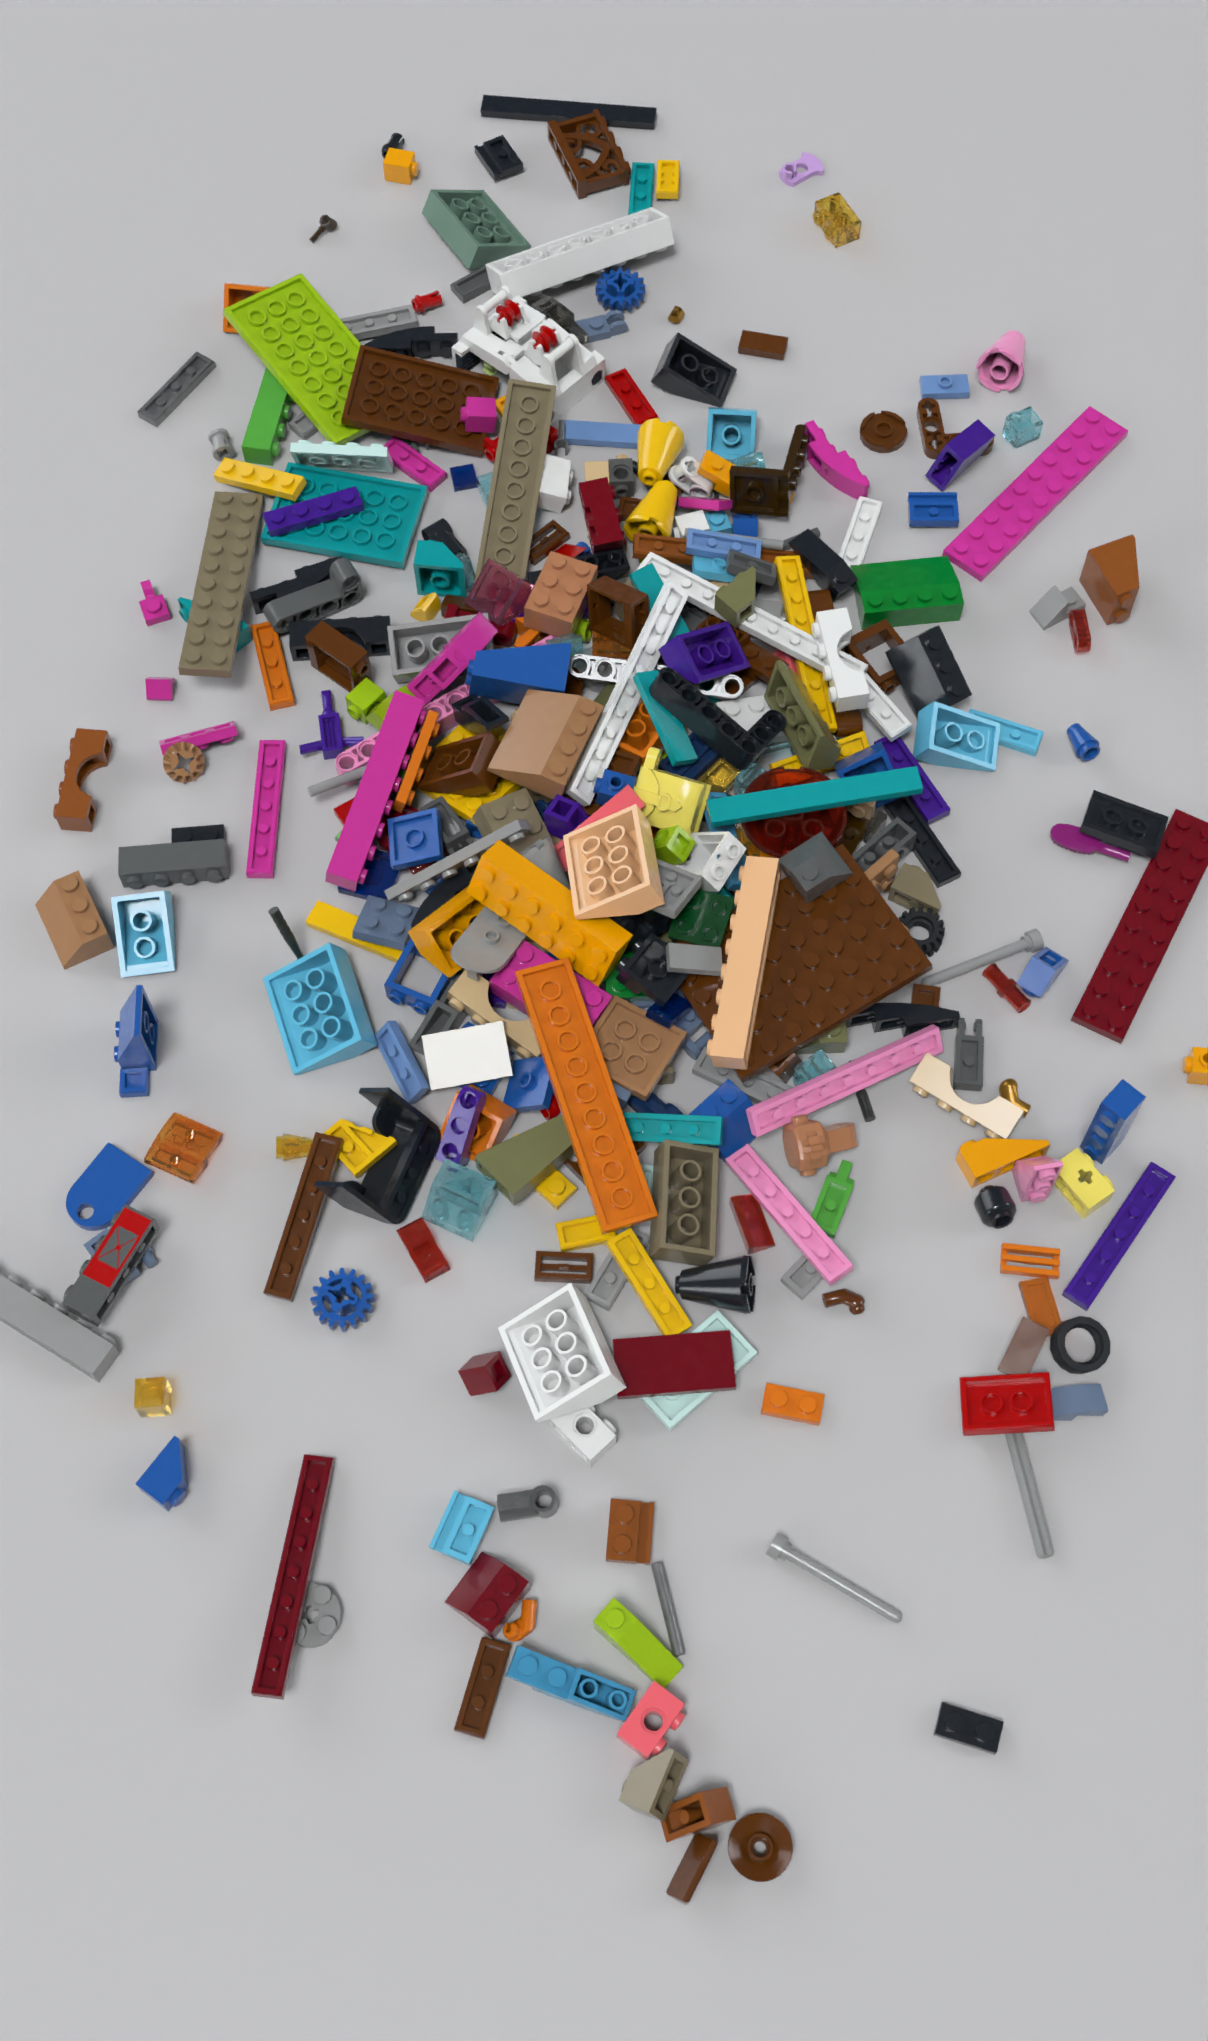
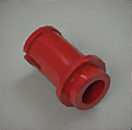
[411,290,442,314]

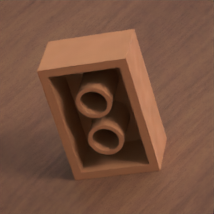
[524,551,598,641]

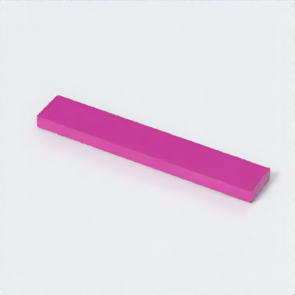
[246,740,286,879]

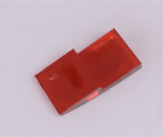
[396,1217,451,1283]

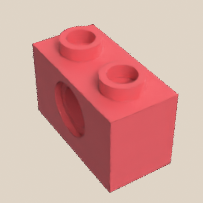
[617,1681,686,1761]

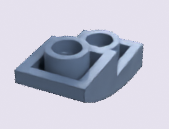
[1051,1384,1109,1421]

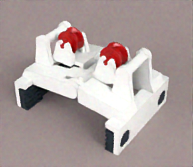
[451,285,605,424]

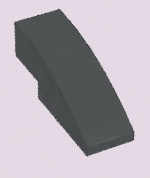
[420,796,481,872]
[409,979,468,1056]

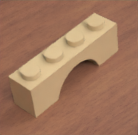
[447,969,541,1059]
[909,1052,1025,1139]

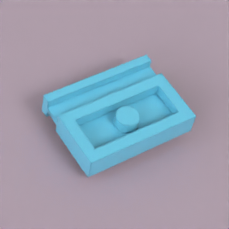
[429,1490,495,1566]

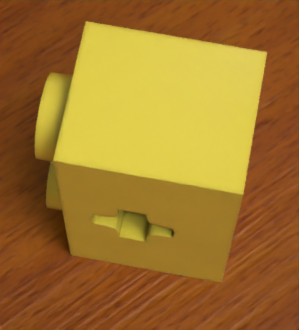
[1054,1147,1115,1219]

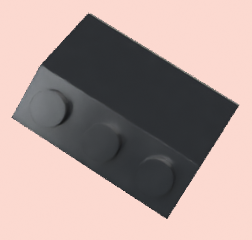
[885,625,972,718]

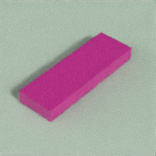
[384,436,447,492]

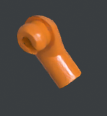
[503,1599,537,1642]

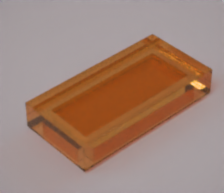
[1018,1276,1061,1337]

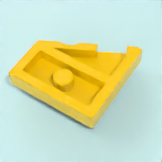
[323,1119,398,1179]

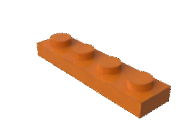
[392,709,440,813]

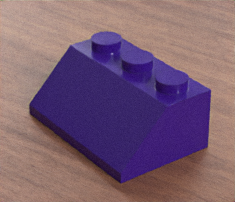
[658,621,751,684]

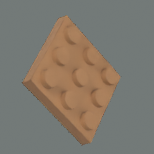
[593,995,687,1102]

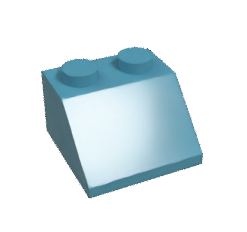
[706,407,757,461]

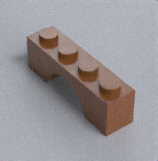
[53,728,112,832]

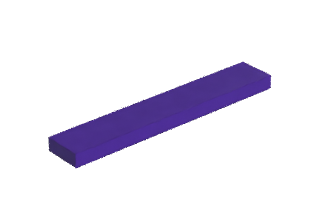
[1062,1161,1176,1312]

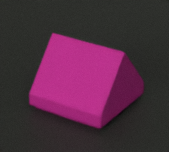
[145,677,176,701]

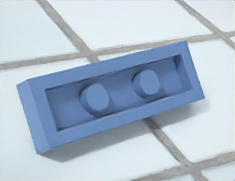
[685,528,762,561]
[375,1021,430,1104]

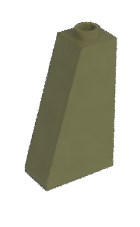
[475,1114,574,1206]

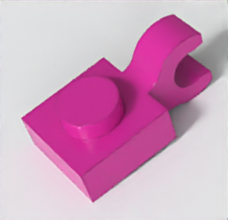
[139,580,171,627]

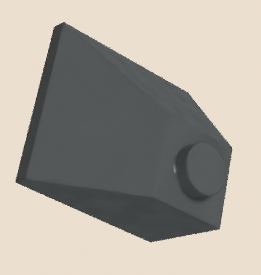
[779,831,853,904]

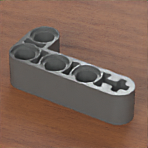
[263,558,361,633]

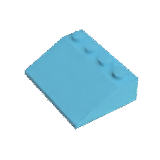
[263,942,378,1075]

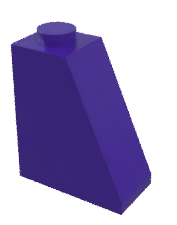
[925,419,995,492]

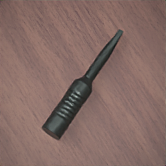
[849,1060,876,1122]

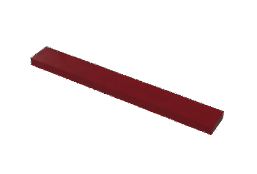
[251,1454,335,1700]

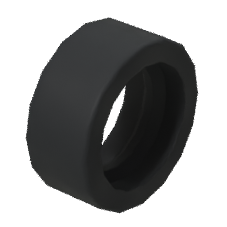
[1050,1316,1110,1374]

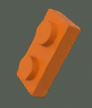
[761,1383,825,1426]

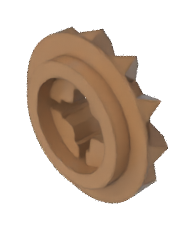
[163,742,205,784]

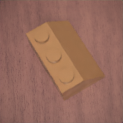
[35,870,114,970]

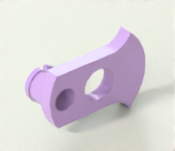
[779,152,823,187]

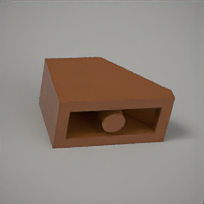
[660,1787,736,1842]

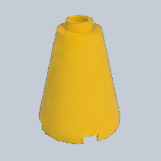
[637,418,684,486]
[623,480,678,542]

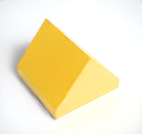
[410,592,441,622]

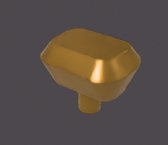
[668,306,685,324]

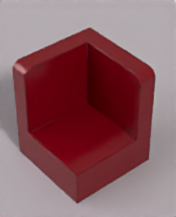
[458,1351,512,1396]

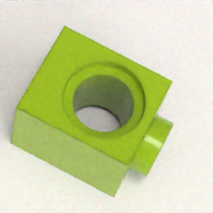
[345,678,386,725]
[653,825,696,865]

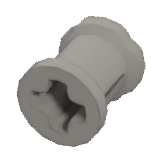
[208,428,234,461]

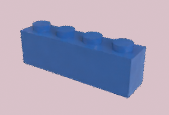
[1080,1079,1146,1164]

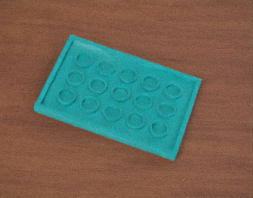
[261,462,428,569]

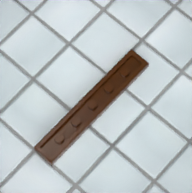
[263,1132,344,1302]

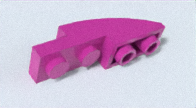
[805,420,870,500]
[407,612,498,705]

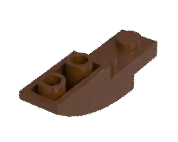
[696,614,789,683]

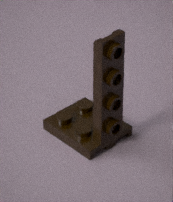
[729,424,810,517]

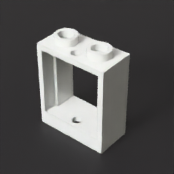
[674,831,747,892]

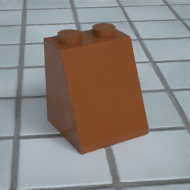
[1079,534,1139,625]

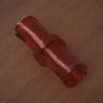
[982,963,1031,1013]

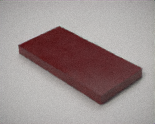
[613,1330,736,1399]

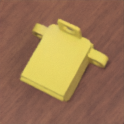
[633,747,712,836]

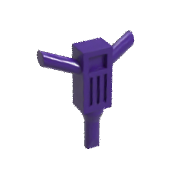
[299,690,364,760]

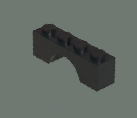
[289,615,391,661]

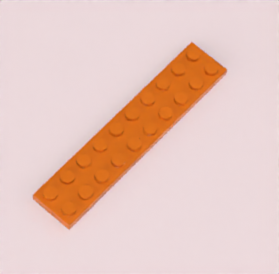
[515,957,658,1235]

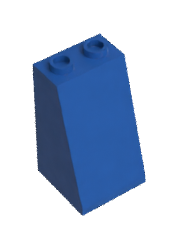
[465,643,572,704]

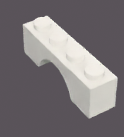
[811,607,870,712]

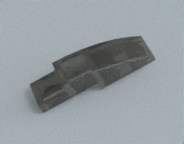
[524,293,589,345]

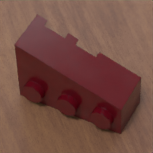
[579,477,627,554]

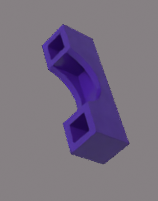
[544,794,589,839]

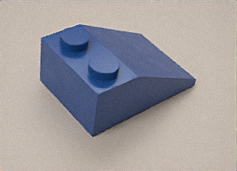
[114,985,159,1071]

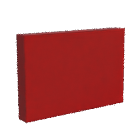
[959,1372,1055,1436]

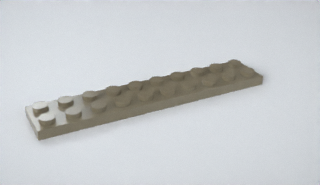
[472,379,556,606]
[178,491,264,678]

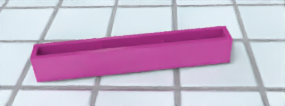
[325,690,427,892]

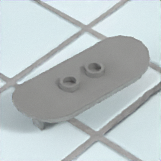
[450,906,528,981]

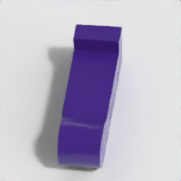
[435,1085,486,1169]

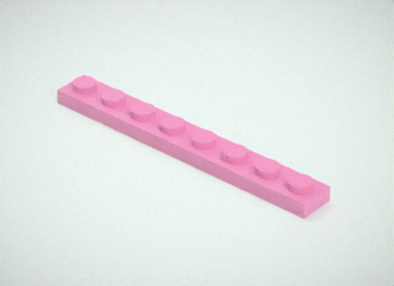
[746,1024,944,1137]

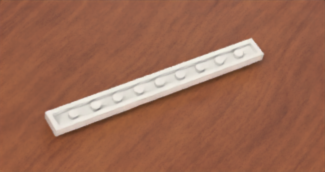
[637,551,868,674]
[565,581,689,807]

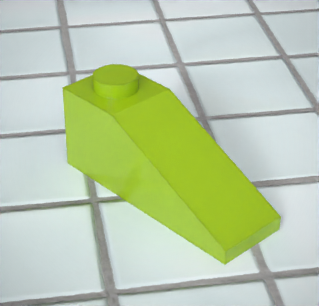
[593,1598,684,1689]

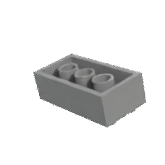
[387,613,494,684]

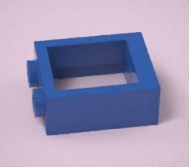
[384,937,460,1015]

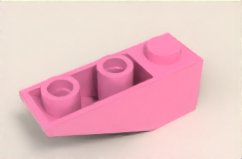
[1012,1155,1063,1203]

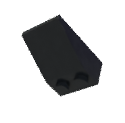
[651,333,737,407]

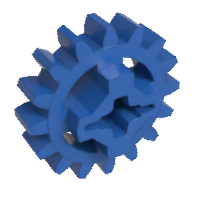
[596,267,645,312]
[311,1268,375,1332]

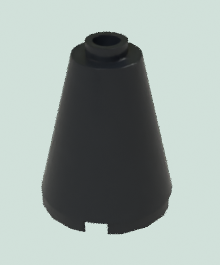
[675,1255,756,1314]

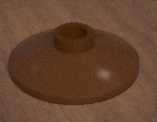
[728,1813,793,1882]

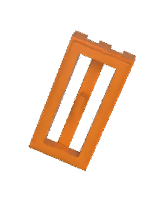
[1000,1243,1060,1279]

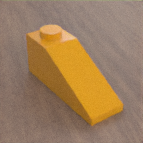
[955,1138,1050,1188]

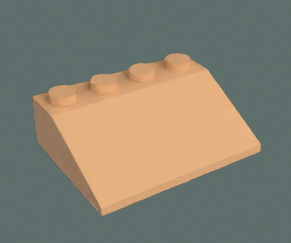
[563,804,665,920]

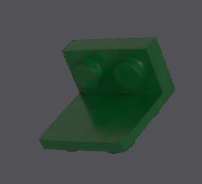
[668,889,735,947]

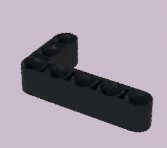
[649,667,786,770]

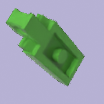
[811,1159,854,1239]

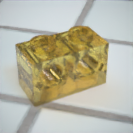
[813,192,861,248]

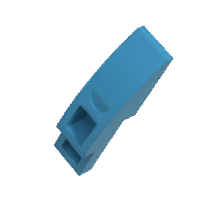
[505,1645,636,1722]

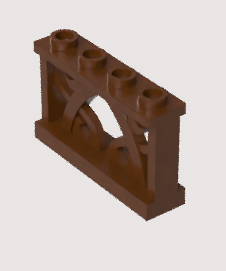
[547,109,631,200]

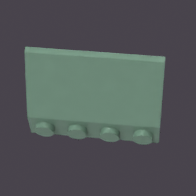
[422,189,531,271]

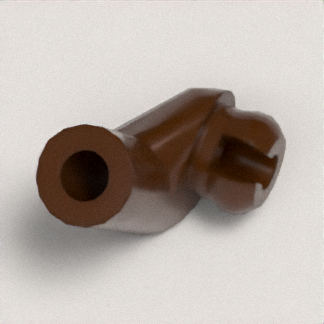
[822,1289,865,1315]

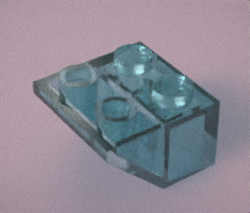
[422,1159,498,1242]

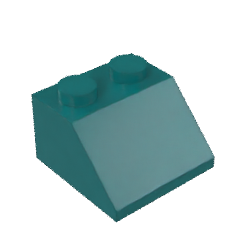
[413,540,467,597]

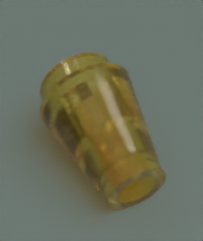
[276,1133,313,1161]

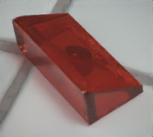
[729,1194,775,1255]

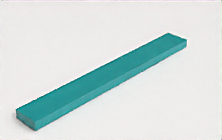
[706,766,923,828]

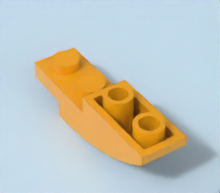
[697,450,794,503]

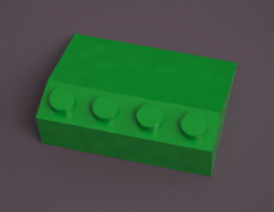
[850,556,964,630]

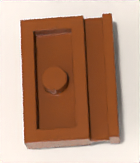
[606,1499,654,1565]

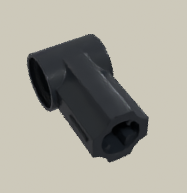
[421,518,467,562]

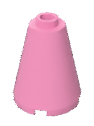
[976,330,1025,392]

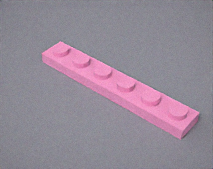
[725,1144,853,1286]

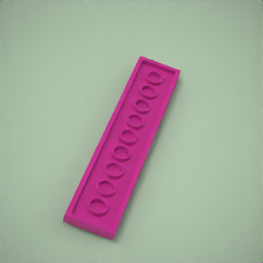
[942,406,1128,582]

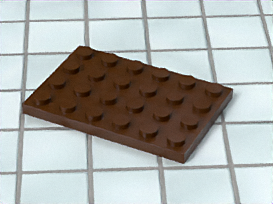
[341,344,499,457]

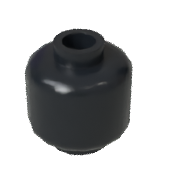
[974,1185,1017,1229]

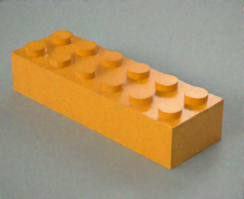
[466,840,633,987]

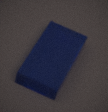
[645,993,692,1029]

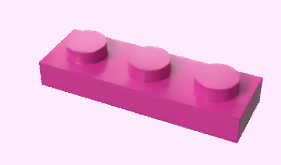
[159,721,238,755]

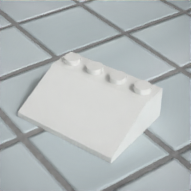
[498,1283,626,1423]

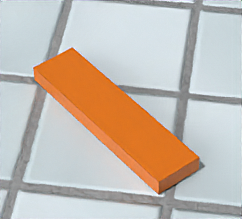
[250,622,295,711]

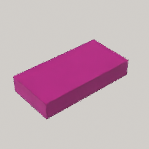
[678,496,733,511]

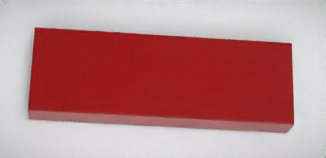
[604,368,658,425]

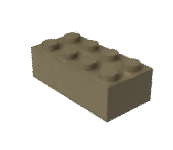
[472,787,569,878]
[649,1139,719,1266]

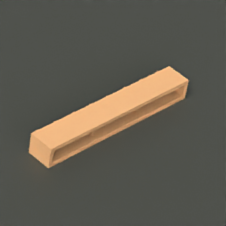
[707,856,782,1070]

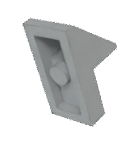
[1029,586,1086,630]

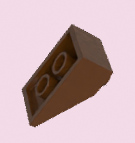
[417,731,500,797]

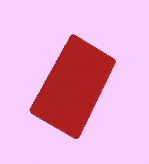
[547,544,587,558]

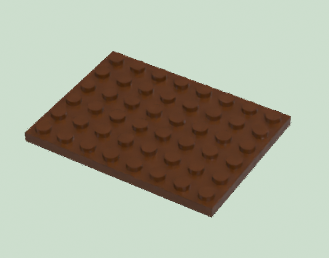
[676,844,932,1083]

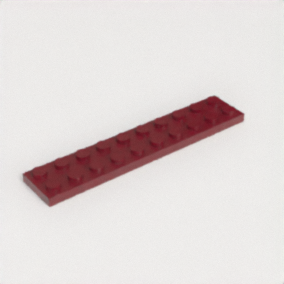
[1071,809,1208,1044]

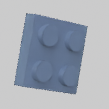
[352,895,419,951]

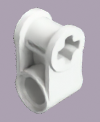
[668,456,715,498]

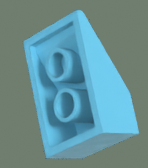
[913,701,1001,772]
[111,891,175,977]

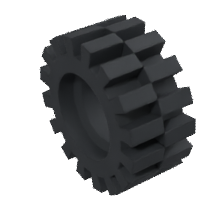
[898,907,945,957]

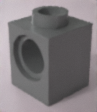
[608,458,634,498]

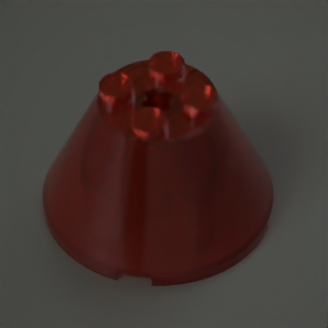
[741,766,847,858]

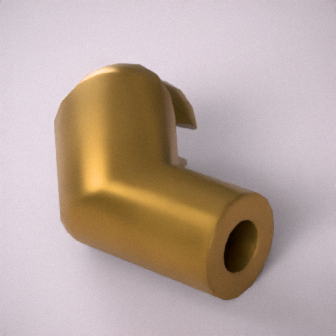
[999,1078,1031,1117]

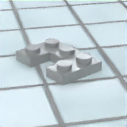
[651,859,702,919]

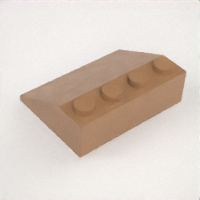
[487,689,604,799]

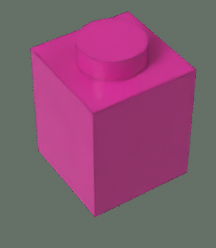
[460,397,497,433]

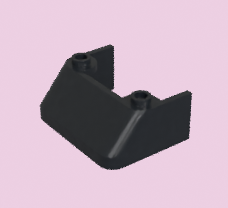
[314,1087,441,1224]

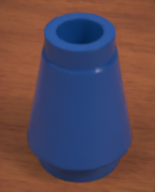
[1067,723,1100,761]

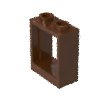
[587,575,649,649]
[844,619,904,694]
[305,620,373,693]

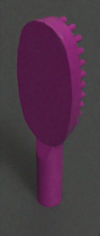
[1050,823,1131,862]

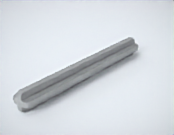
[1005,1433,1054,1559]

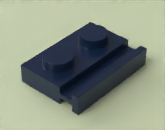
[658,732,722,780]

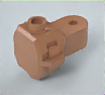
[782,1114,858,1176]

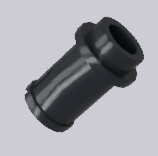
[382,133,405,159]

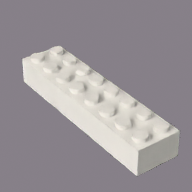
[485,207,674,297]

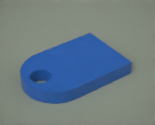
[66,1142,154,1231]

